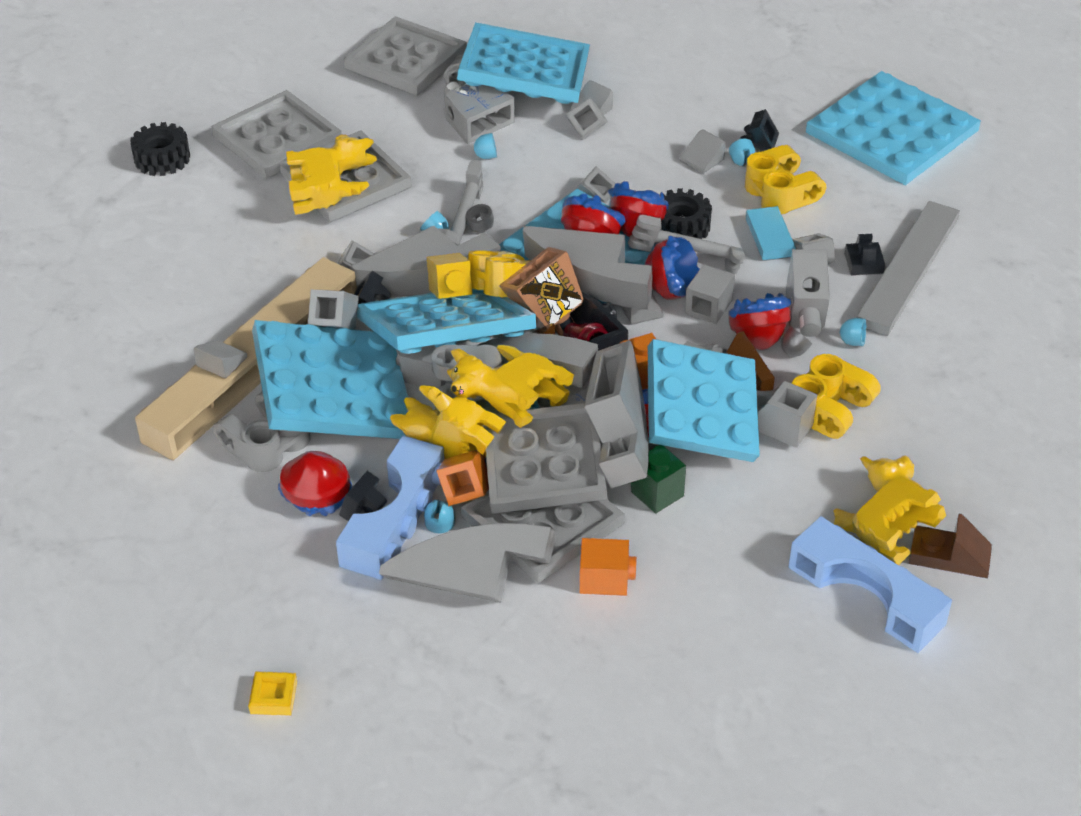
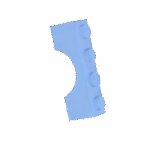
[336,435,444,580]
[789,516,952,653]

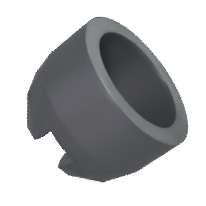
[466,204,494,233]
[781,326,812,357]

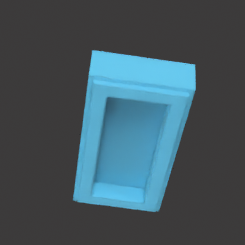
[746,206,796,260]

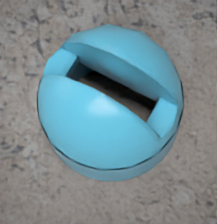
[474,133,497,159]
[729,139,755,166]
[420,211,449,231]
[840,318,866,346]
[424,500,455,533]

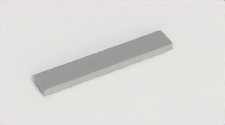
[857,201,960,336]

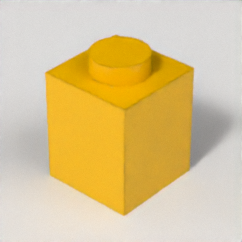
[426,253,472,299]

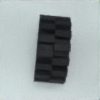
[130,122,191,176]
[661,188,712,239]

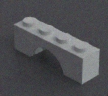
[684,341,818,448]

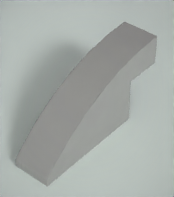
[351,226,501,297]
[523,226,652,310]
[478,333,598,407]
[584,340,648,488]
[379,523,556,603]

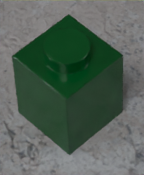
[631,445,686,514]

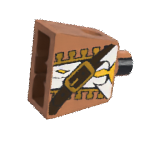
[499,247,583,336]

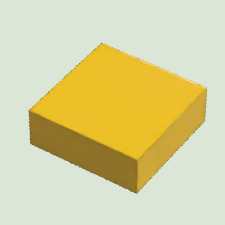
[248,671,298,716]

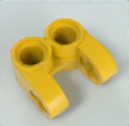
[744,145,827,214]
[468,250,531,297]
[791,354,881,439]

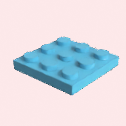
[647,339,760,462]

